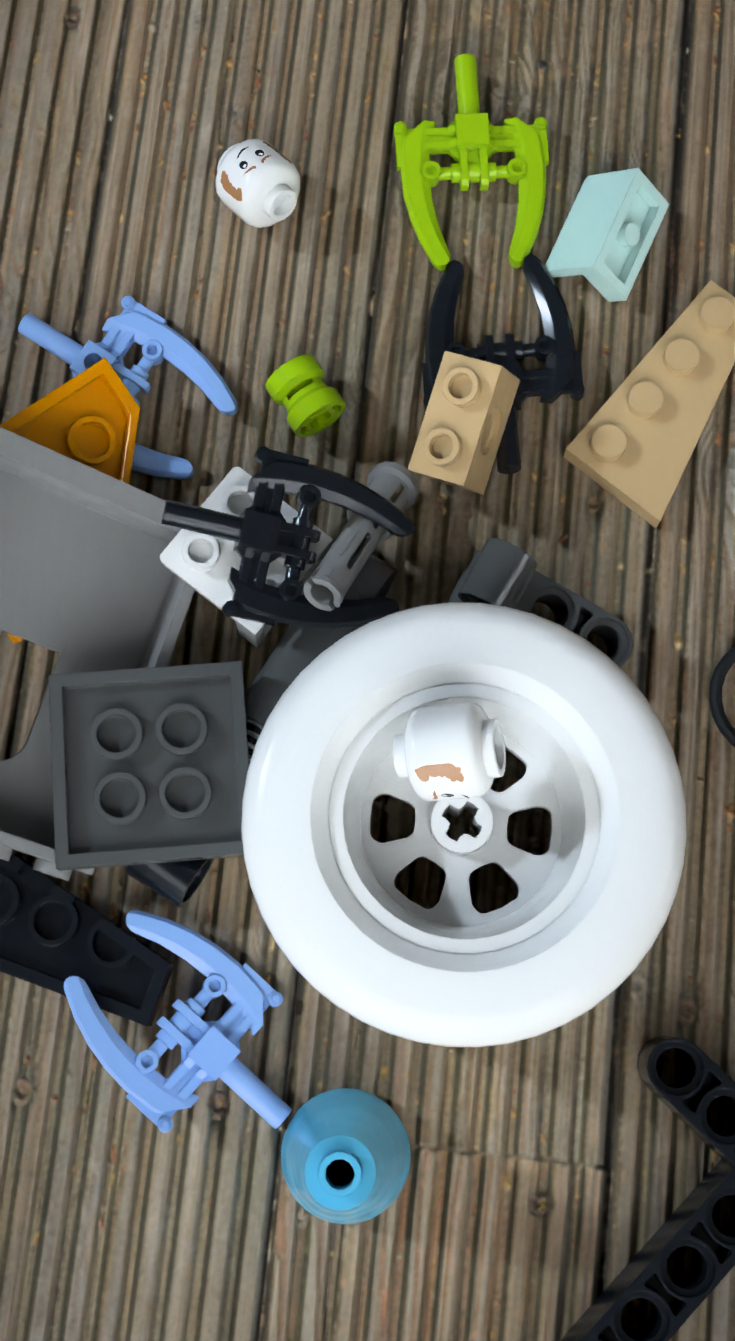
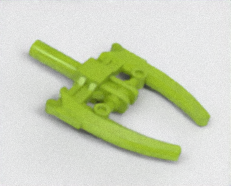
[393,53,549,272]

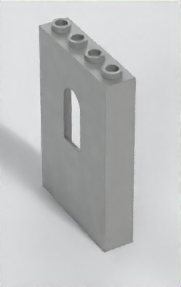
[0,427,195,881]

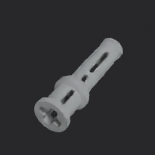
[303,461,419,611]

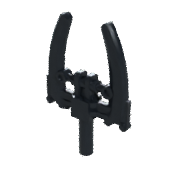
[422,254,585,474]
[161,446,415,628]

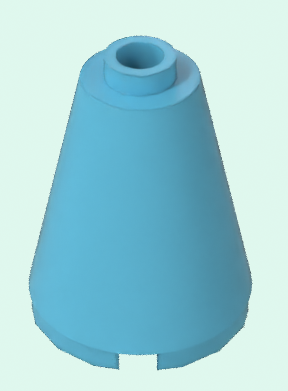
[281,1088,411,1224]

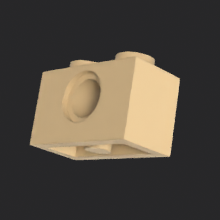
[408,351,520,495]

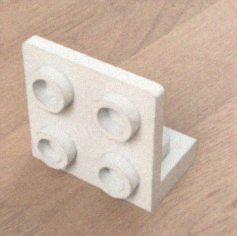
[160,467,333,648]

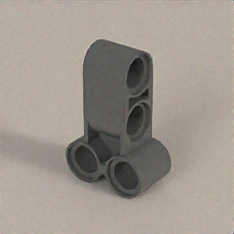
[446,538,633,667]

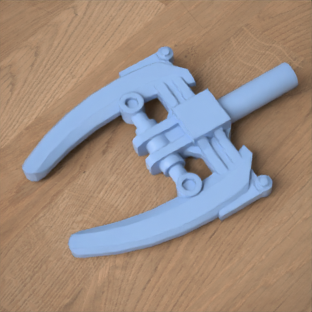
[18,296,238,480]
[63,910,292,1133]

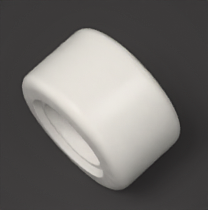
[241,602,687,1047]

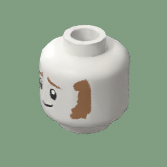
[215,139,300,228]
[393,702,506,801]

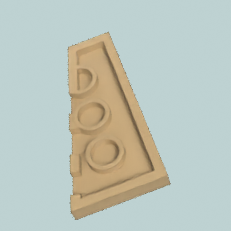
[563,280,735,528]

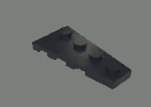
[0,852,174,1026]

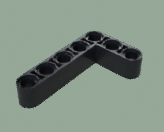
[561,1035,735,1341]

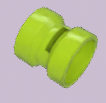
[265,354,346,438]

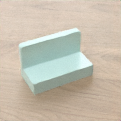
[545,168,669,302]

